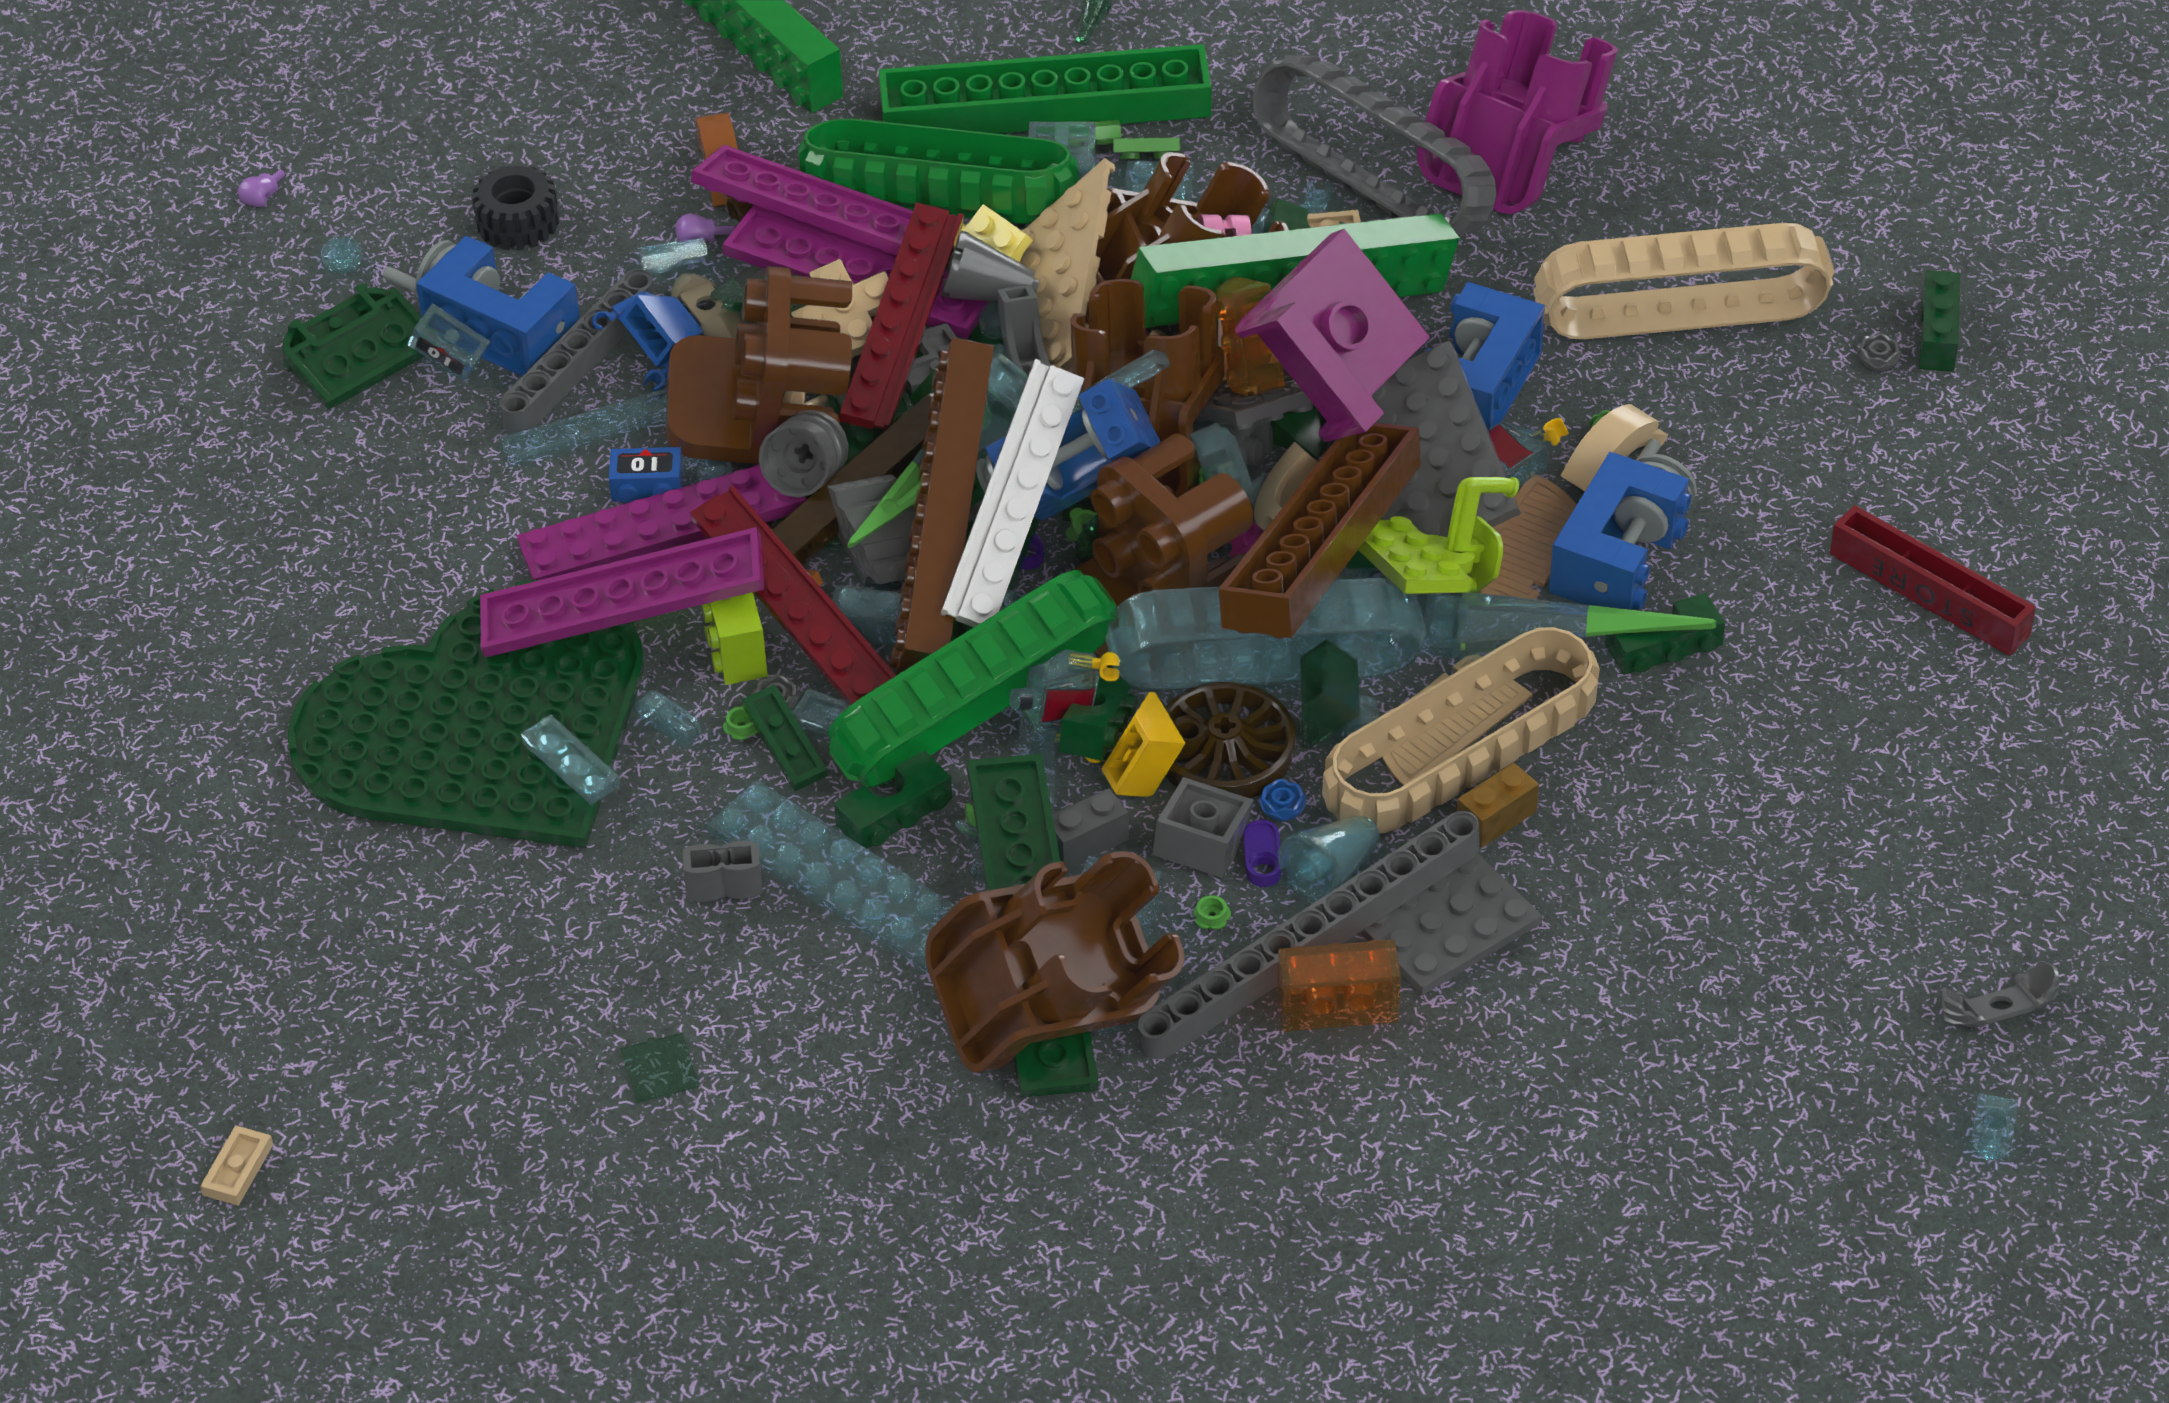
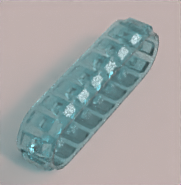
[1106,578,1427,690]

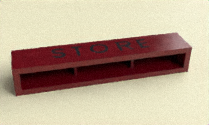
[1830,505,2036,656]

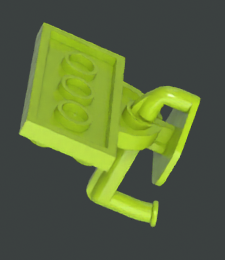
[1358,477,1519,594]

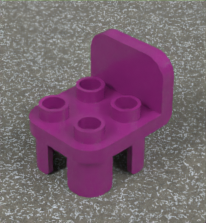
[1417,10,1618,214]

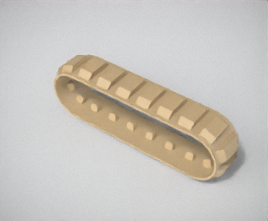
[1533,223,1835,339]
[1322,627,1600,834]

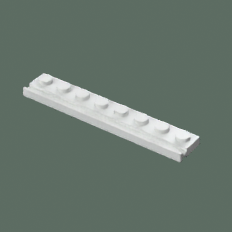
[940,359,1084,627]

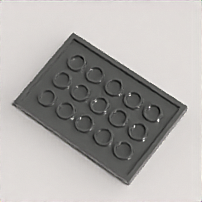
[1371,340,1521,537]

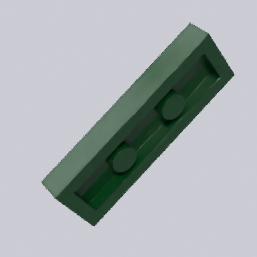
[742,684,827,792]

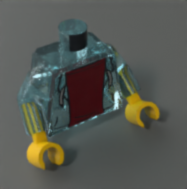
[1488,418,1569,489]
[1009,650,1120,763]

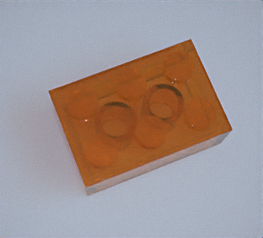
[1278,940,1401,1032]

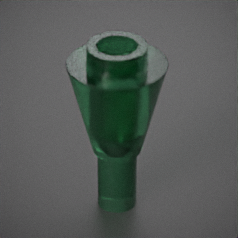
[1075,0,1112,45]

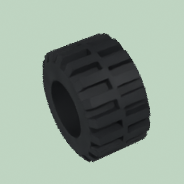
[472,164,560,250]

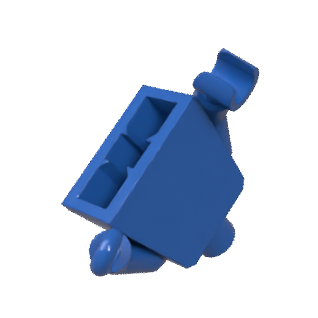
[592,291,702,396]

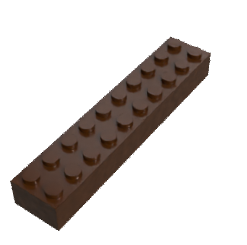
[889,337,994,675]
[1218,423,1421,639]

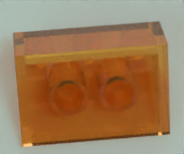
[1216,277,1285,396]

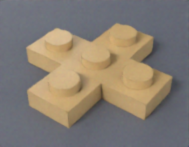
[791,259,889,358]

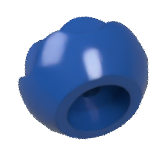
[1259,779,1306,822]

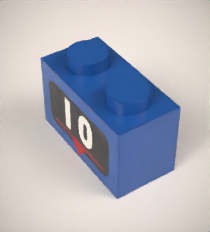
[609,447,684,503]

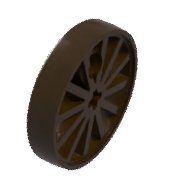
[1165,681,1295,798]

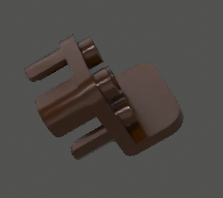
[1096,152,1289,281]
[665,266,852,464]
[1068,279,1225,498]
[1071,433,1253,680]
[925,851,1184,1073]

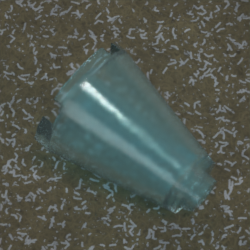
[1278,815,1380,904]

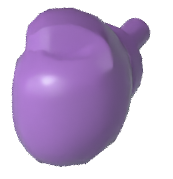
[237,170,285,207]
[675,213,735,247]

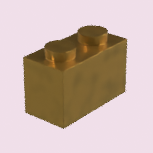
[1457,762,1539,848]

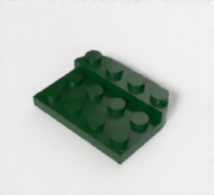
[282,283,442,410]

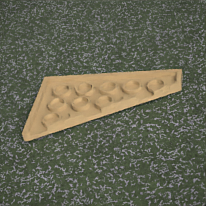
[1020,158,1115,371]

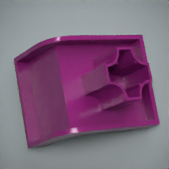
[1235,229,1430,442]

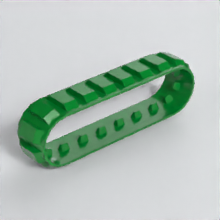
[798,119,1079,224]
[827,570,1118,788]

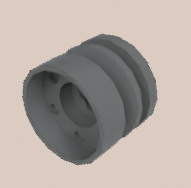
[759,409,849,497]

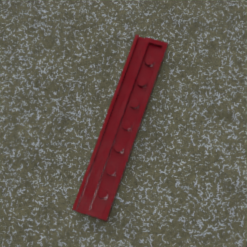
[840,203,964,432]
[690,485,897,706]

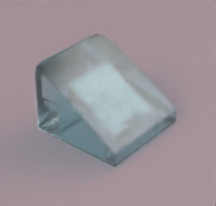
[697,459,733,483]

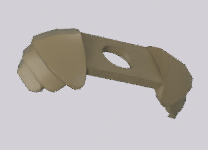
[671,273,743,339]

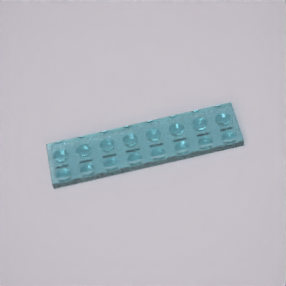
[707,780,955,974]

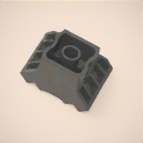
[827,474,916,586]

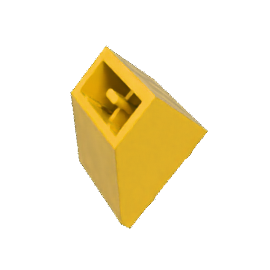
[1101,692,1185,797]

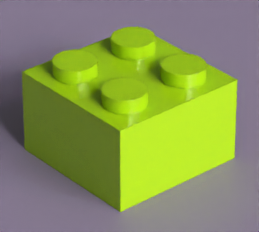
[701,592,768,685]

